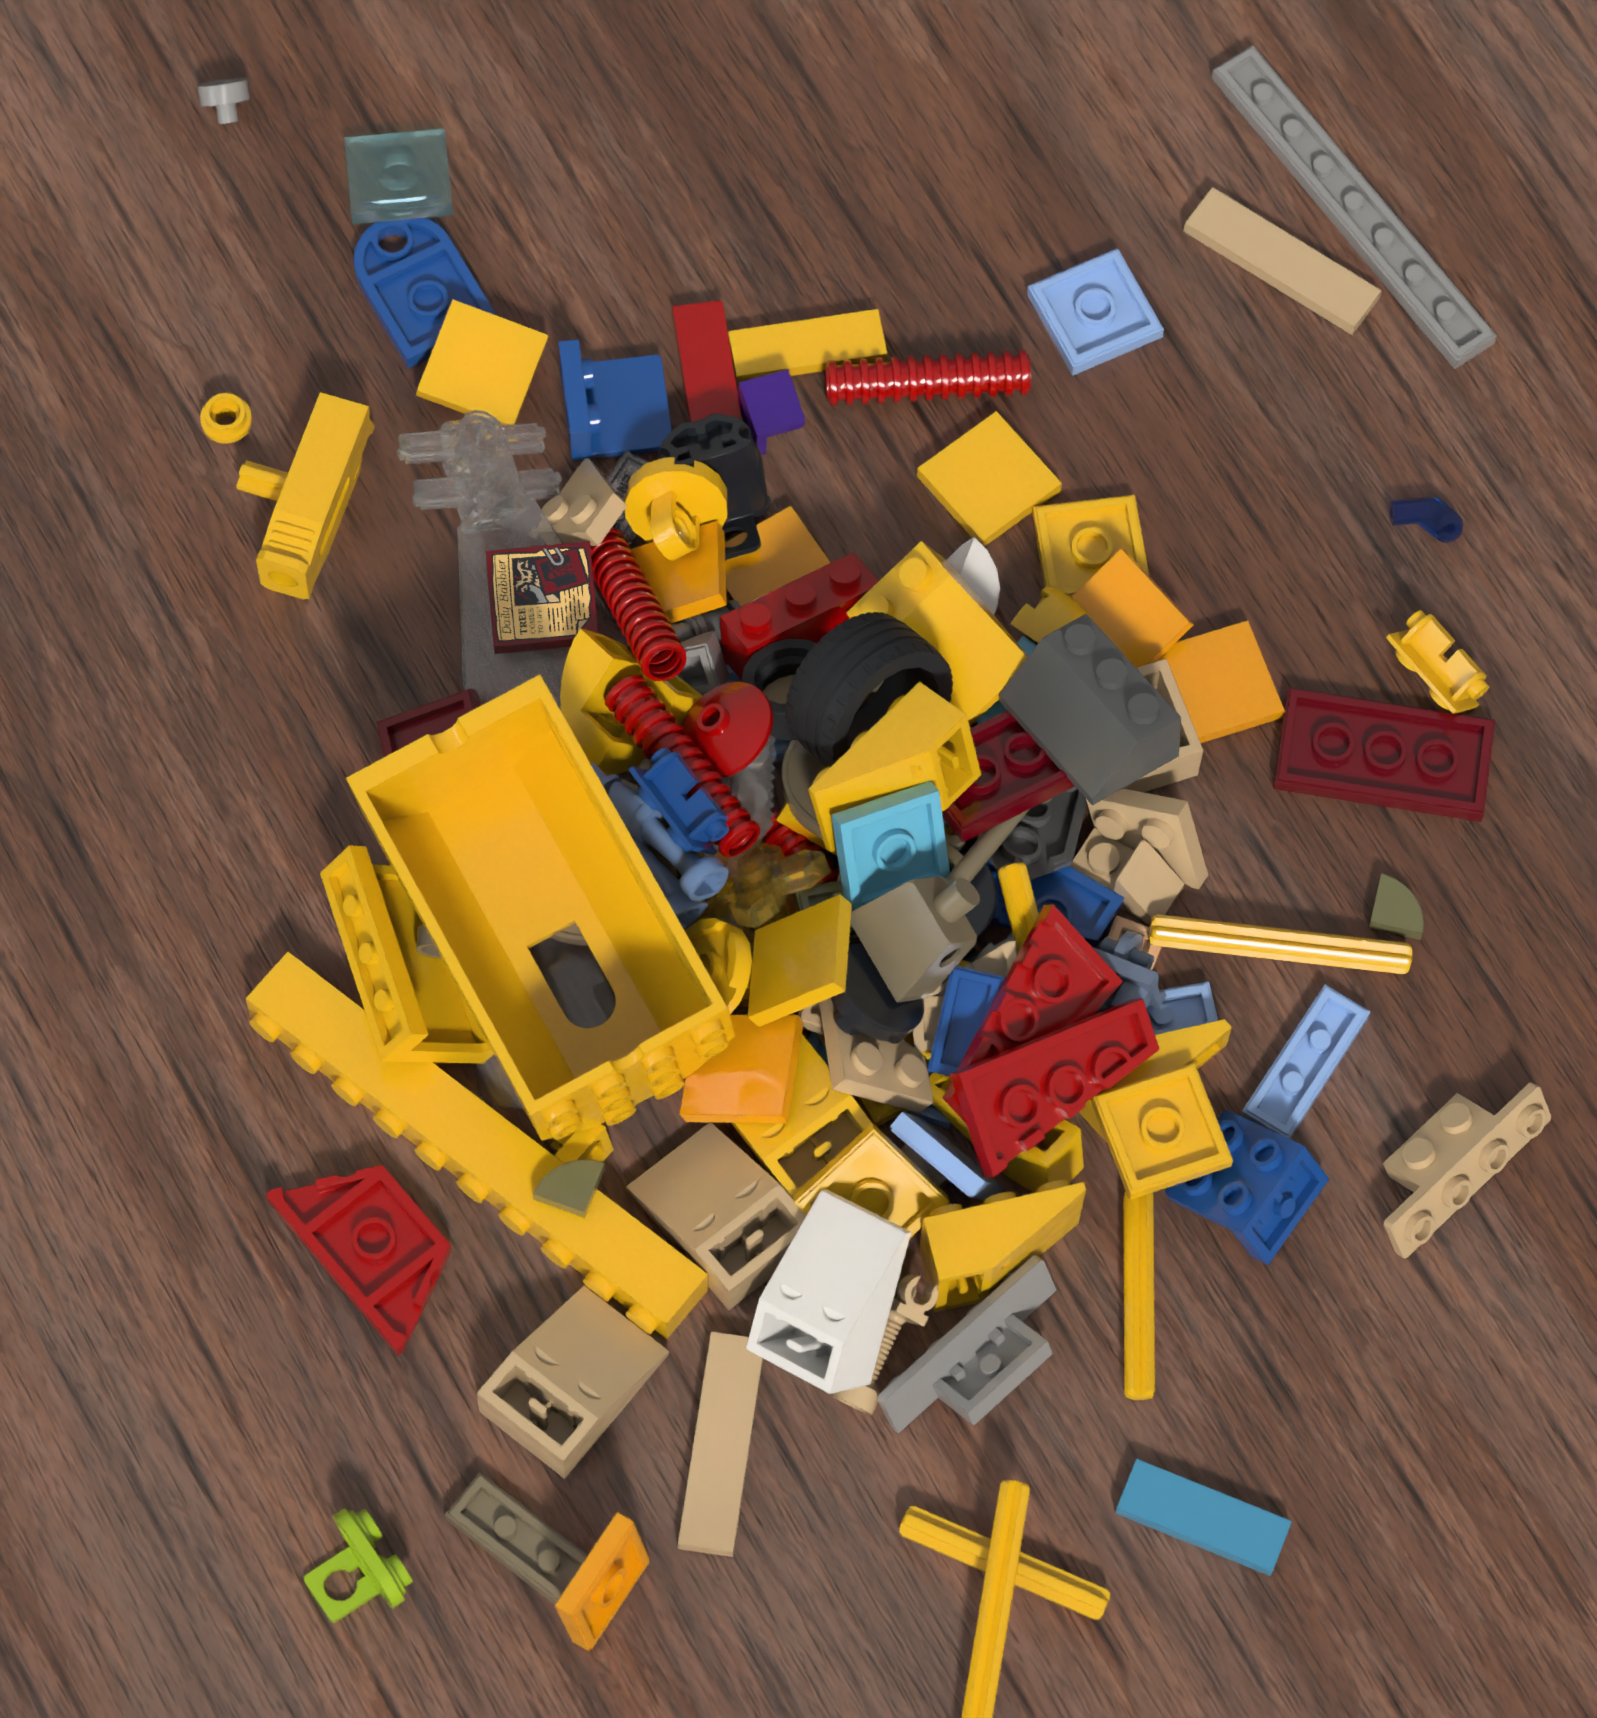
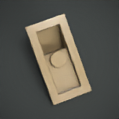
[1070,828,1184,925]

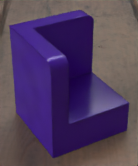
[739,369,805,455]

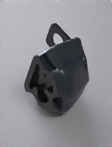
[659,413,771,560]

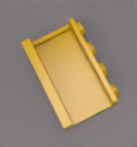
[320,845,494,1064]

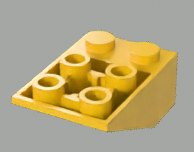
[808,682,981,853]
[731,1034,872,1199]
[919,1180,1086,1312]

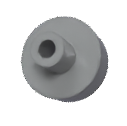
[197,78,250,124]

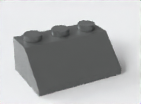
[999,614,1181,805]

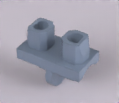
[1092,930,1167,1009]

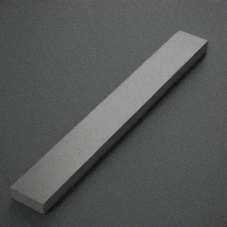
[1212,45,1497,370]

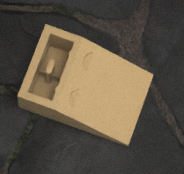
[626,1122,807,1311]
[477,1286,669,1479]

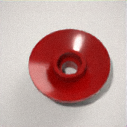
[681,682,773,778]

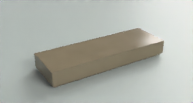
[445,1472,588,1605]

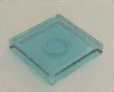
[345,128,453,224]

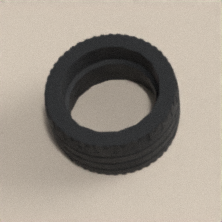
[785,612,953,767]

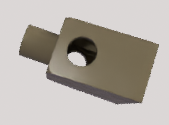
[850,876,980,1003]

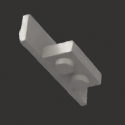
[877,1255,1057,1434]

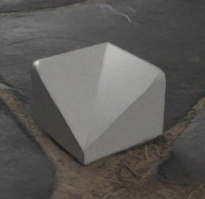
[677,631,730,695]

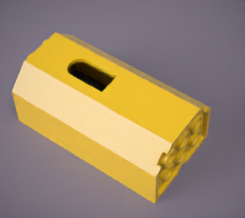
[346,675,735,1141]

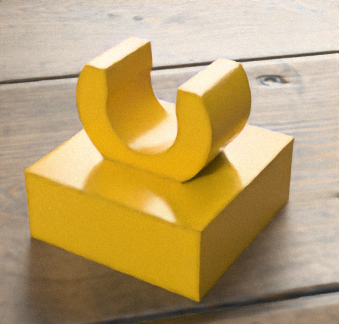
[550,1124,614,1164]

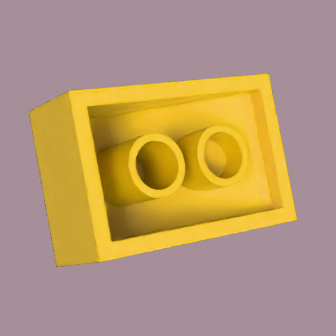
[846,541,1028,726]

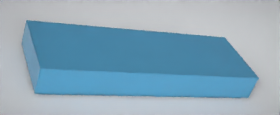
[1115,1459,1292,1576]

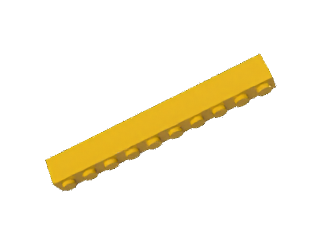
[246,952,708,1340]

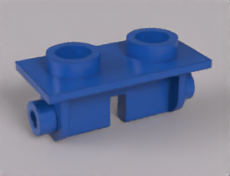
[629,747,729,855]

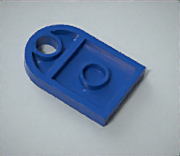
[354,214,497,369]

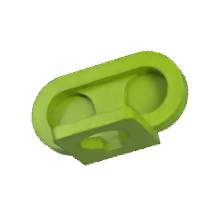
[304,1508,413,1623]

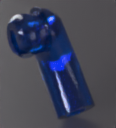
[1389,497,1463,543]

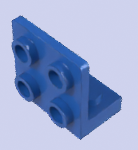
[558,339,672,461]
[1165,1110,1329,1265]

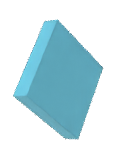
[832,781,950,912]

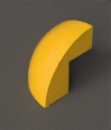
[560,628,702,776]

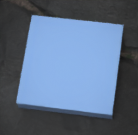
[1027,248,1164,376]
[890,1112,1004,1201]

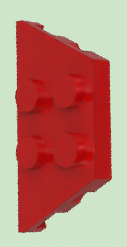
[265,1165,452,1356]

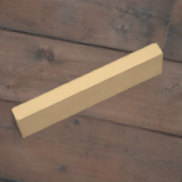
[1183,187,1382,335]
[678,1332,763,1557]

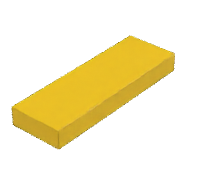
[728,309,887,384]

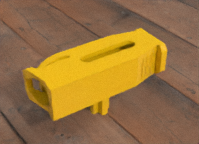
[236,392,375,599]

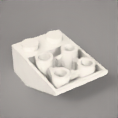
[746,1189,911,1394]

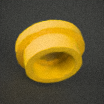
[200,393,252,444]

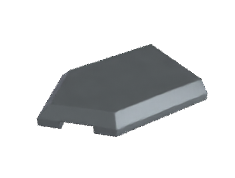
[972,787,1087,880]

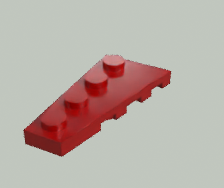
[943,904,1123,1123]
[950,998,1160,1177]

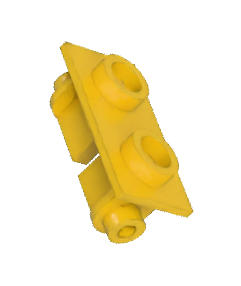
[1386,610,1489,714]

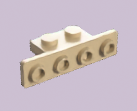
[1383,1082,1551,1259]

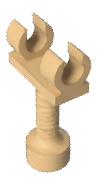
[832,1274,939,1415]

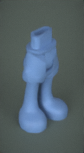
[590,763,729,929]

